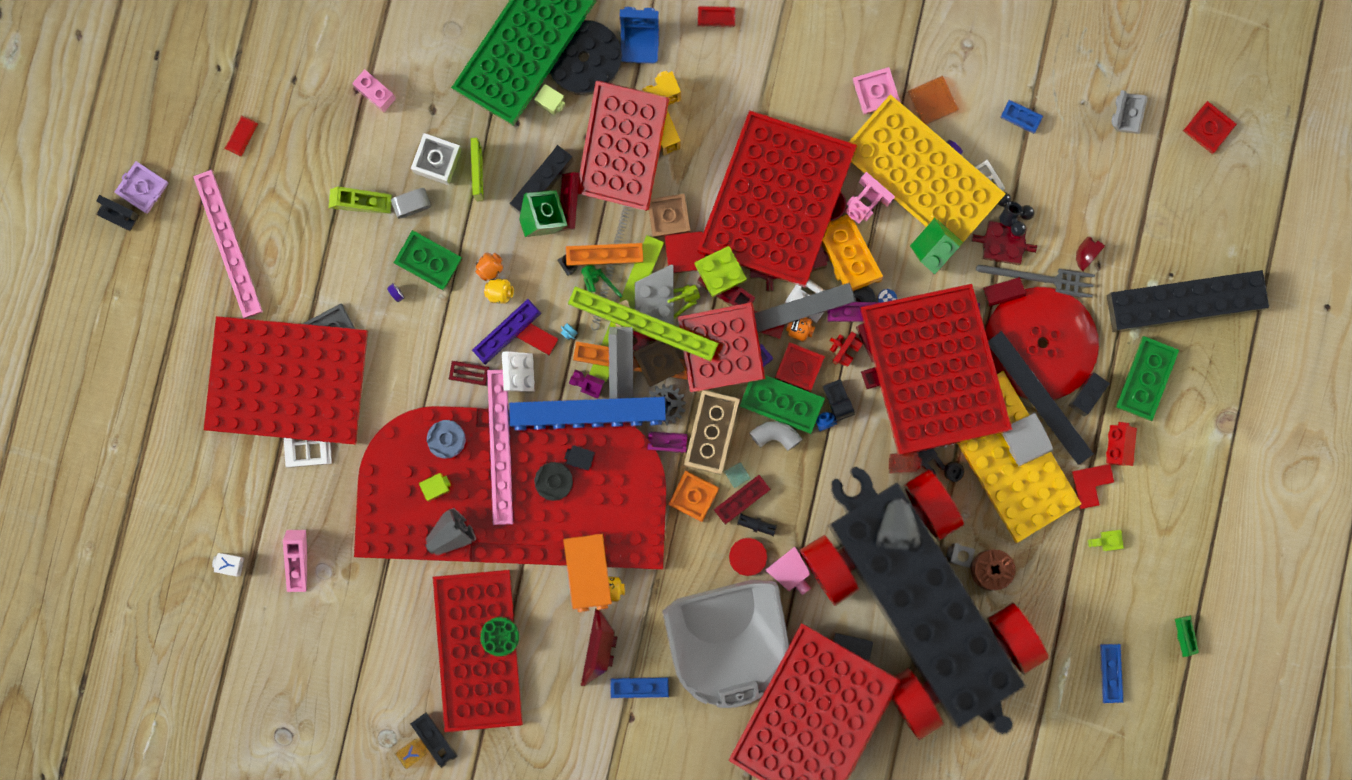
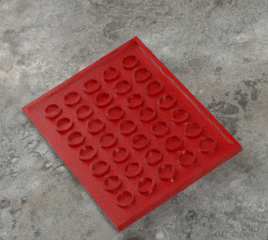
[697,110,857,288]
[860,284,1012,456]
[204,316,368,445]
[728,623,901,780]

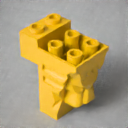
[642,71,681,156]

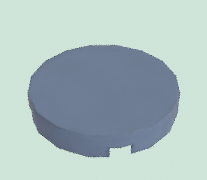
[427,420,466,459]

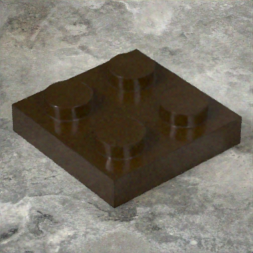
[633,341,684,387]

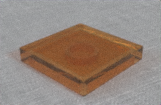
[908,75,959,125]

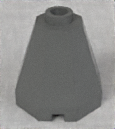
[877,500,919,549]
[426,508,476,555]

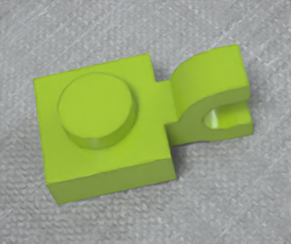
[1088,530,1124,551]

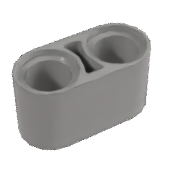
[391,188,431,219]

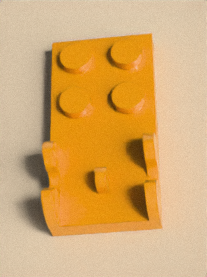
[822,214,883,291]

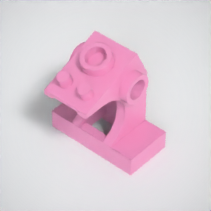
[845,172,895,224]

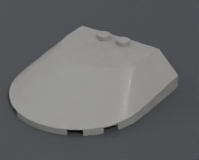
[662,580,789,708]

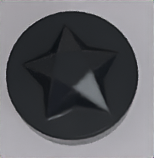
[944,462,964,482]

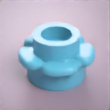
[561,323,578,340]

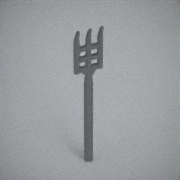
[976,265,1095,298]

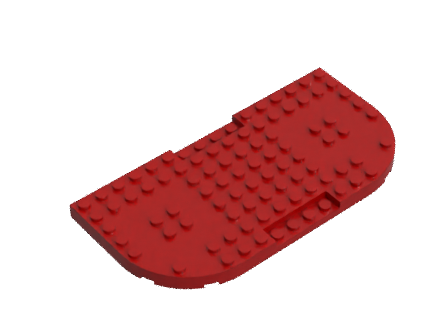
[354,406,666,570]

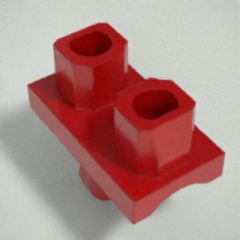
[829,332,863,367]

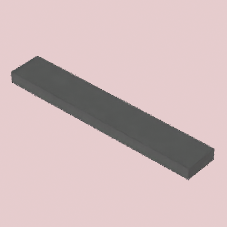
[754,283,856,333]

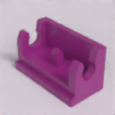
[648,431,687,453]

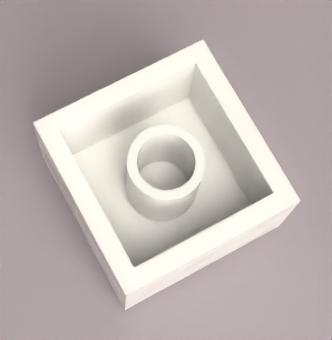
[411,133,462,185]

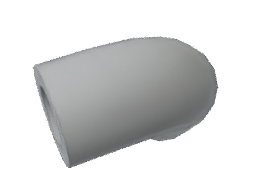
[749,421,803,451]

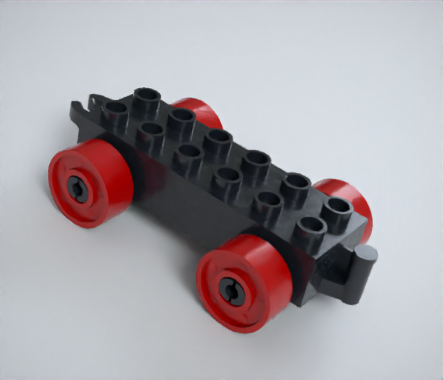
[800,467,1049,741]

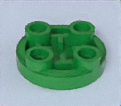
[480,617,520,656]

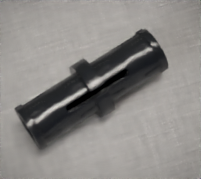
[737,513,777,537]

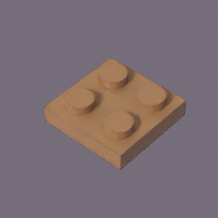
[649,194,690,238]

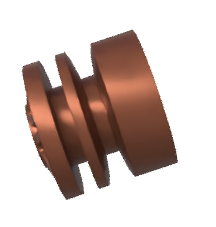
[971,549,1015,590]

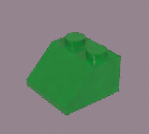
[519,190,567,237]
[910,218,964,274]

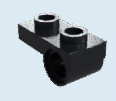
[822,379,855,422]

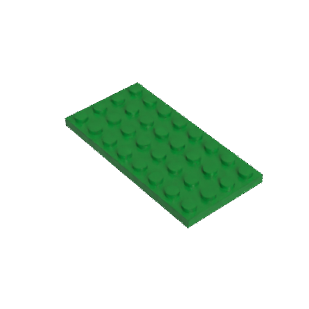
[451,0,597,126]

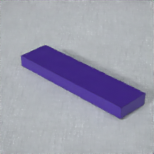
[472,299,542,365]

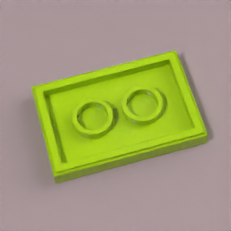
[471,138,484,202]

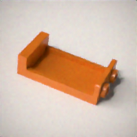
[564,534,612,612]

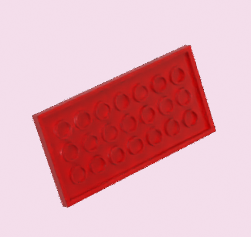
[432,570,523,732]

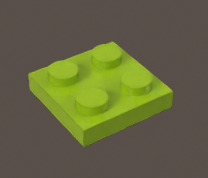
[695,246,747,298]

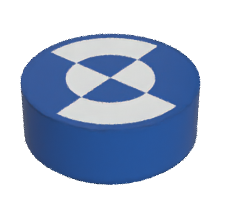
[877,289,897,302]

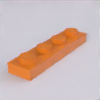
[565,243,643,266]

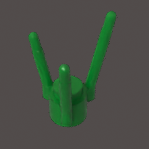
[581,265,623,298]

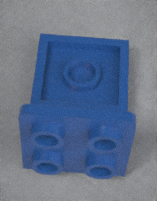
[620,7,659,64]

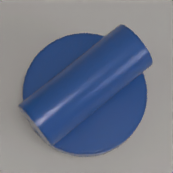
[816,412,837,432]

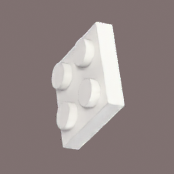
[502,352,535,392]

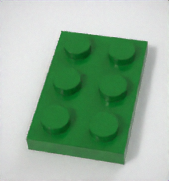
[393,230,463,291]

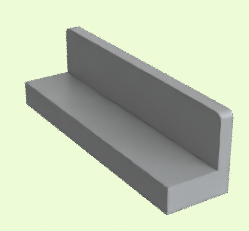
[609,327,633,399]

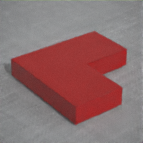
[1072,464,1114,509]

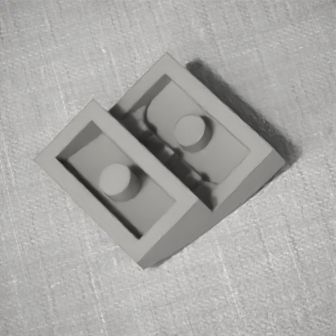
[1001,413,1053,467]

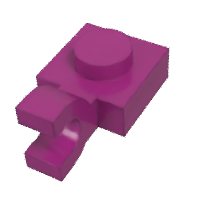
[569,369,605,399]

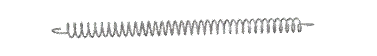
[591,206,631,330]

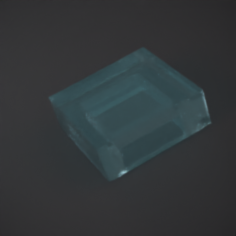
[724,462,750,488]

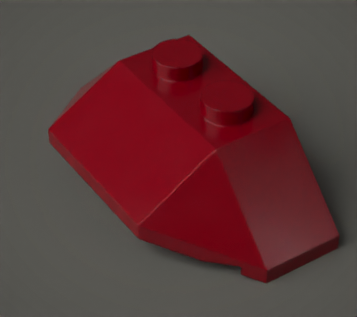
[580,609,618,686]

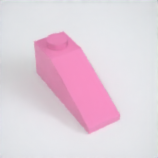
[283,530,307,592]

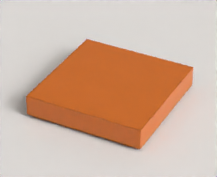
[668,470,719,522]

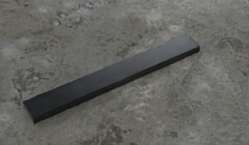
[988,331,1094,465]

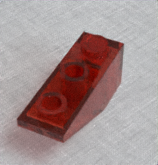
[888,453,921,475]

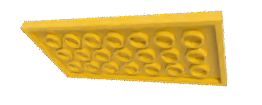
[849,94,1006,242]
[957,371,1081,543]

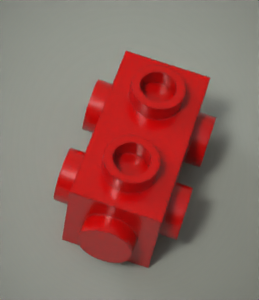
[1106,422,1137,466]

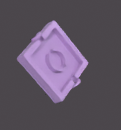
[115,161,169,214]

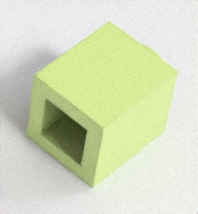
[534,84,565,116]

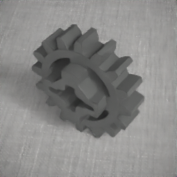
[646,384,686,426]

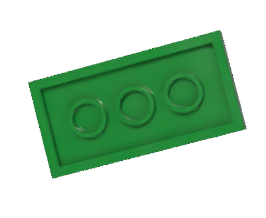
[1115,336,1179,421]
[740,375,825,434]

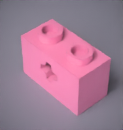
[352,69,396,113]

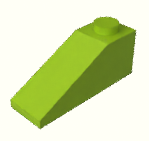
[329,186,392,214]

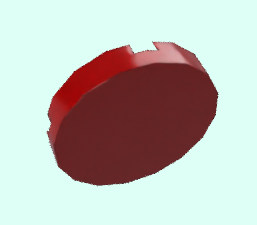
[729,538,767,576]

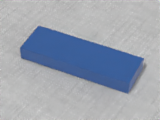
[1100,644,1123,703]
[610,677,669,698]

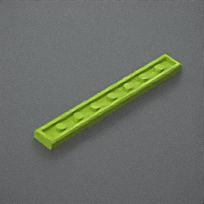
[589,235,664,383]
[568,286,718,361]

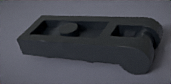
[410,712,458,768]

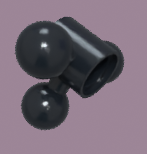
[998,192,1035,237]

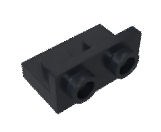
[96,195,139,231]

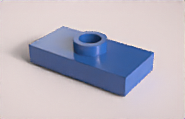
[1000,100,1043,134]

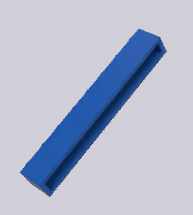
[509,397,666,431]

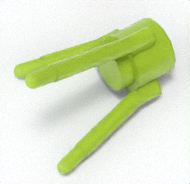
[667,284,701,319]

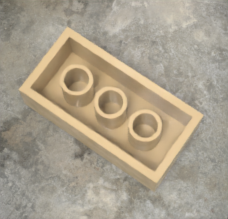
[684,390,740,475]

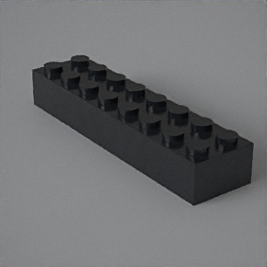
[1106,270,1269,333]

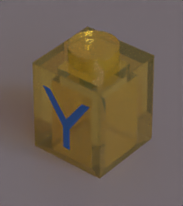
[395,738,427,769]

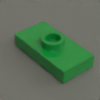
[1175,615,1199,657]

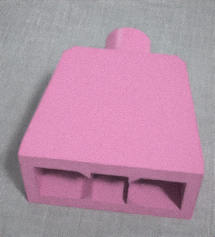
[766,547,811,595]

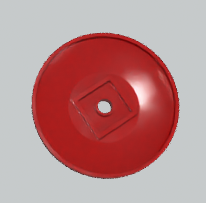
[985,287,1099,400]

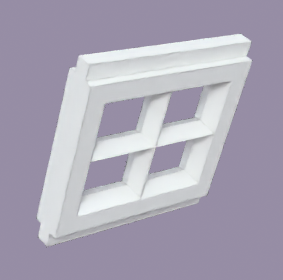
[284,438,332,468]

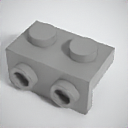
[1112,90,1148,134]

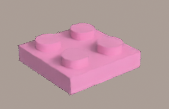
[852,67,900,115]

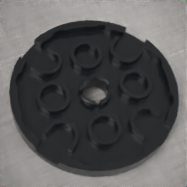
[550,20,622,95]

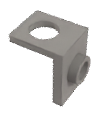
[946,543,975,568]

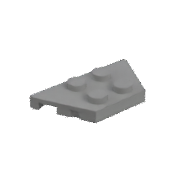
[635,265,674,325]

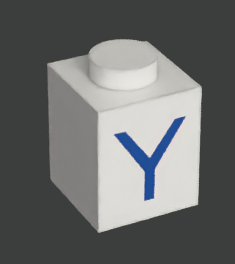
[212,553,244,576]

